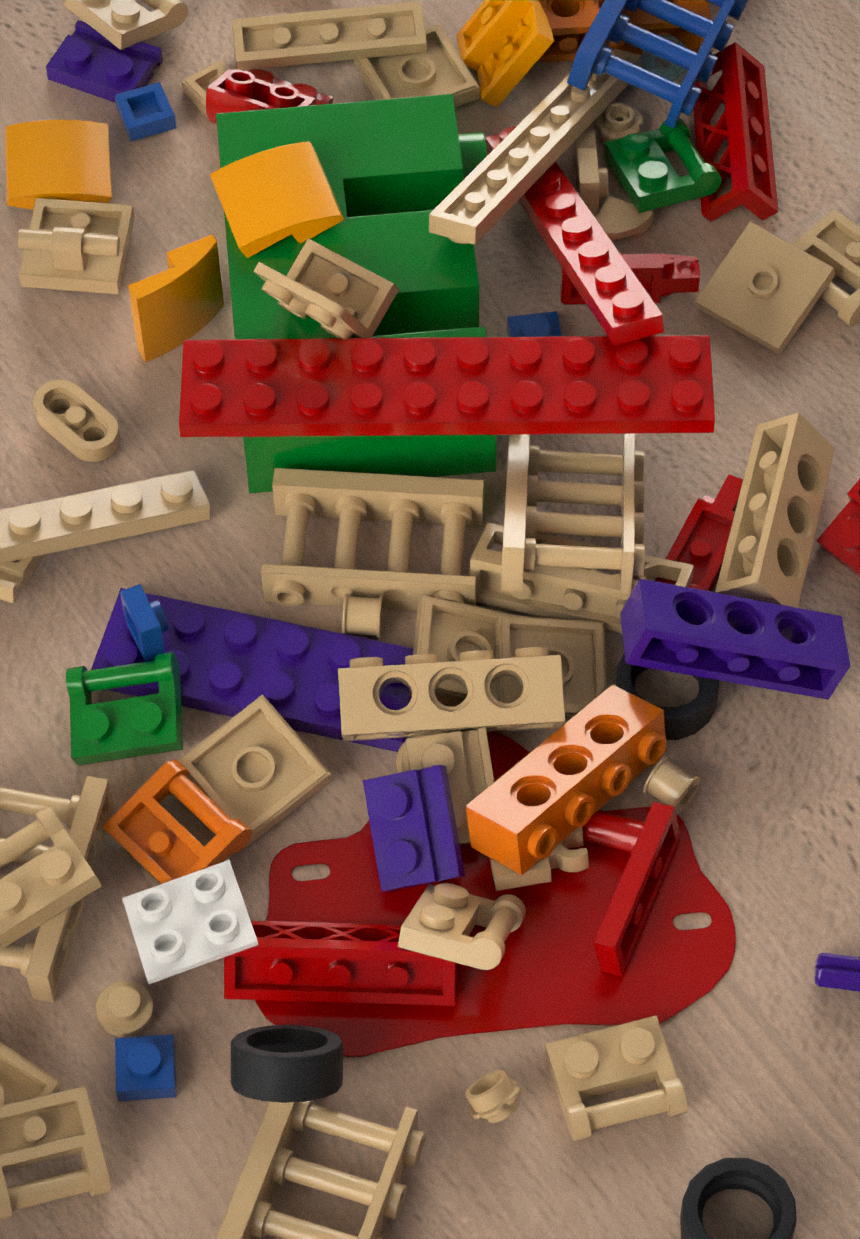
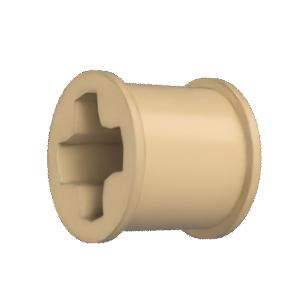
[342,594,383,638]
[643,756,701,815]

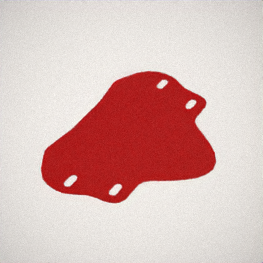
[255,732,736,1057]

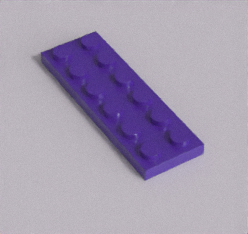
[91,588,413,752]

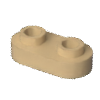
[33,379,120,462]

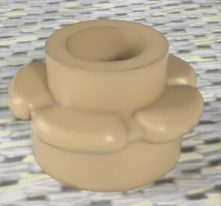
[595,103,643,142]
[465,1070,521,1123]

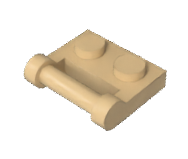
[64,0,188,50]
[792,209,860,327]
[0,805,102,948]
[397,883,526,970]
[545,1015,688,1141]
[0,1086,111,1220]

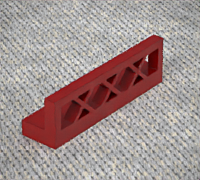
[693,42,778,222]
[224,920,456,1006]

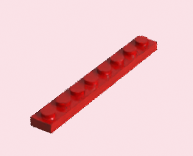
[485,126,664,346]

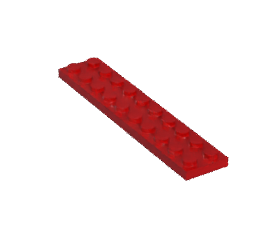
[179,335,715,437]

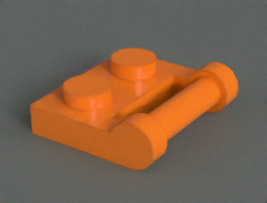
[102,759,252,884]

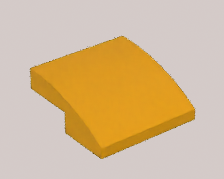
[456,0,554,108]
[5,119,112,210]
[210,141,344,259]
[128,234,224,362]

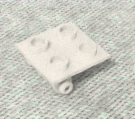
[122,860,259,984]

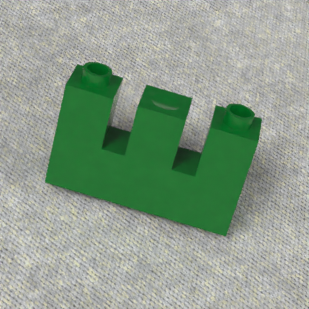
[216,94,496,494]

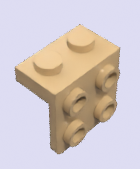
[253,238,399,340]

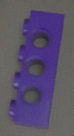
[620,579,851,700]

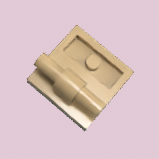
[18,198,135,295]

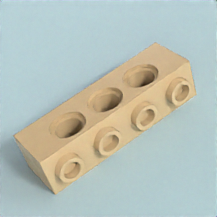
[715,412,835,608]
[338,647,565,741]

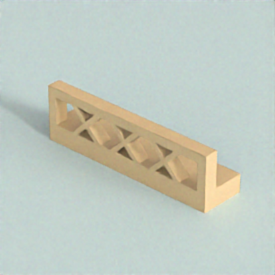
[232,1,427,70]
[469,522,694,634]

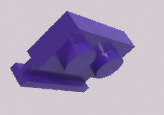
[46,20,163,103]
[363,765,465,892]

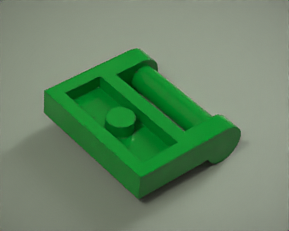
[604,118,722,213]
[66,652,183,766]

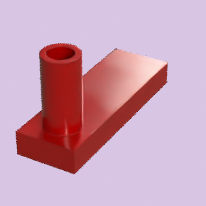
[582,802,681,977]

